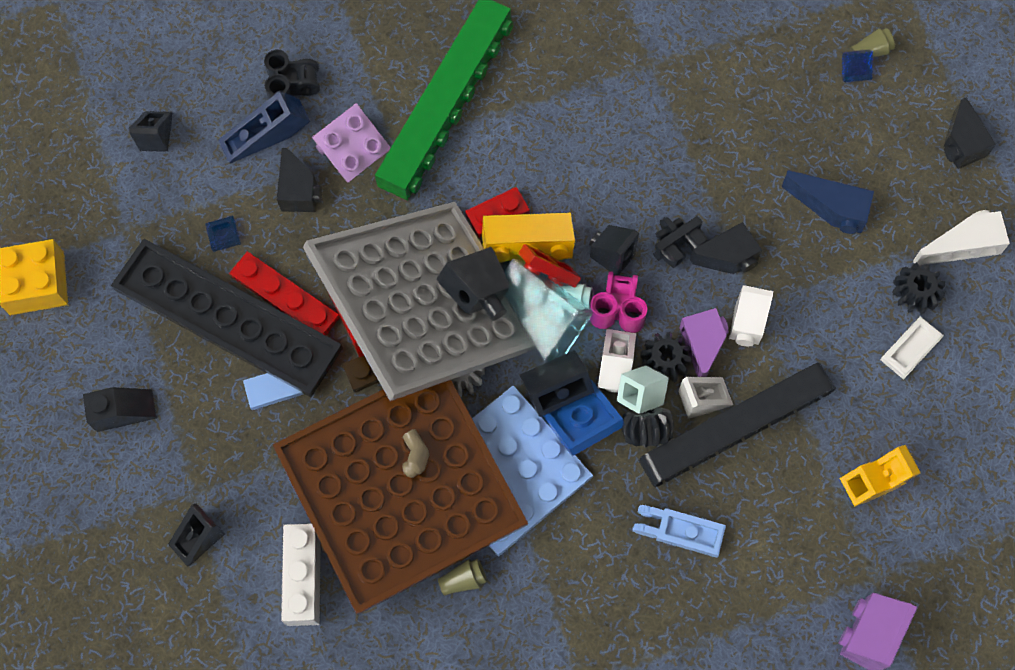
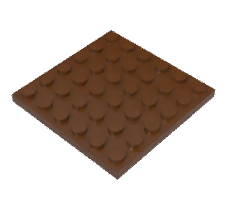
[273,380,528,615]

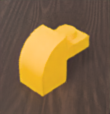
[840,445,921,506]

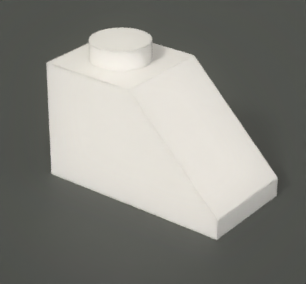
[729,285,773,347]
[598,329,636,392]

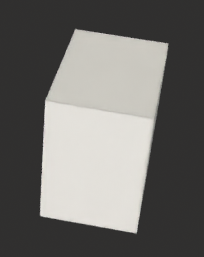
[678,377,733,419]

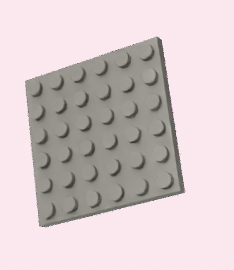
[303,202,542,401]

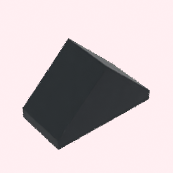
[129,111,172,152]
[168,503,225,567]

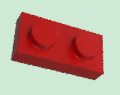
[465,187,530,238]
[518,244,581,288]

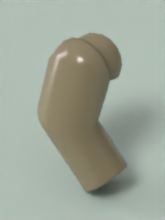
[402,429,429,477]

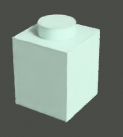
[617,365,669,414]

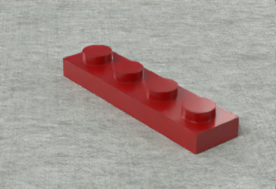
[229,251,340,336]

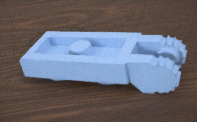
[633,505,726,558]

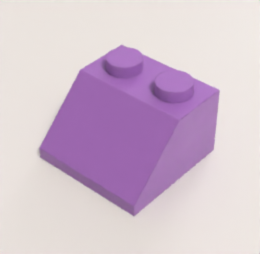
[839,593,917,670]

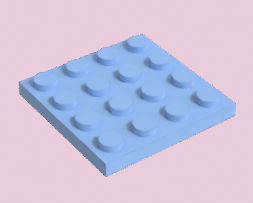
[472,386,593,557]

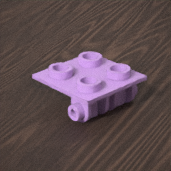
[312,103,391,183]

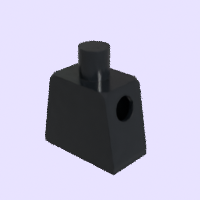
[437,247,510,321]

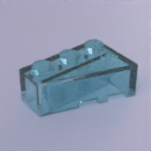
[504,259,593,361]

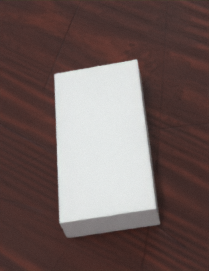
[880,316,944,380]

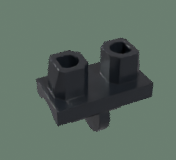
[653,215,708,268]

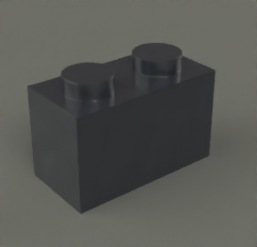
[520,350,595,417]

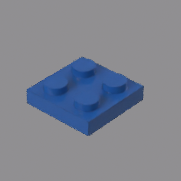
[542,380,624,456]

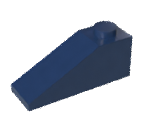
[219,91,310,163]
[782,170,874,234]

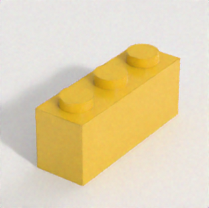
[482,213,575,263]

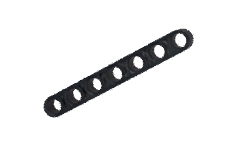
[638,363,836,488]

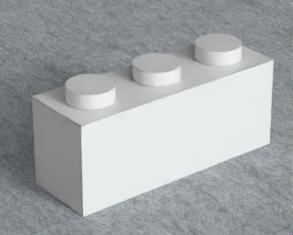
[282,524,320,626]

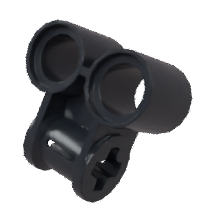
[264,49,320,99]

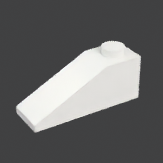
[913,210,1010,265]

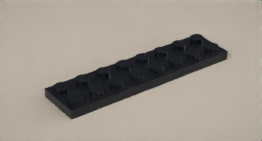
[111,239,343,398]

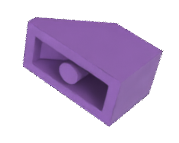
[679,308,728,377]

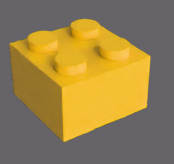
[0,239,68,315]

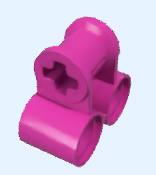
[589,271,647,333]

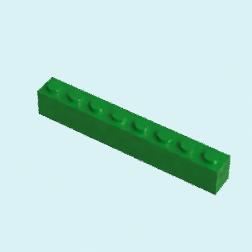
[375,0,513,201]

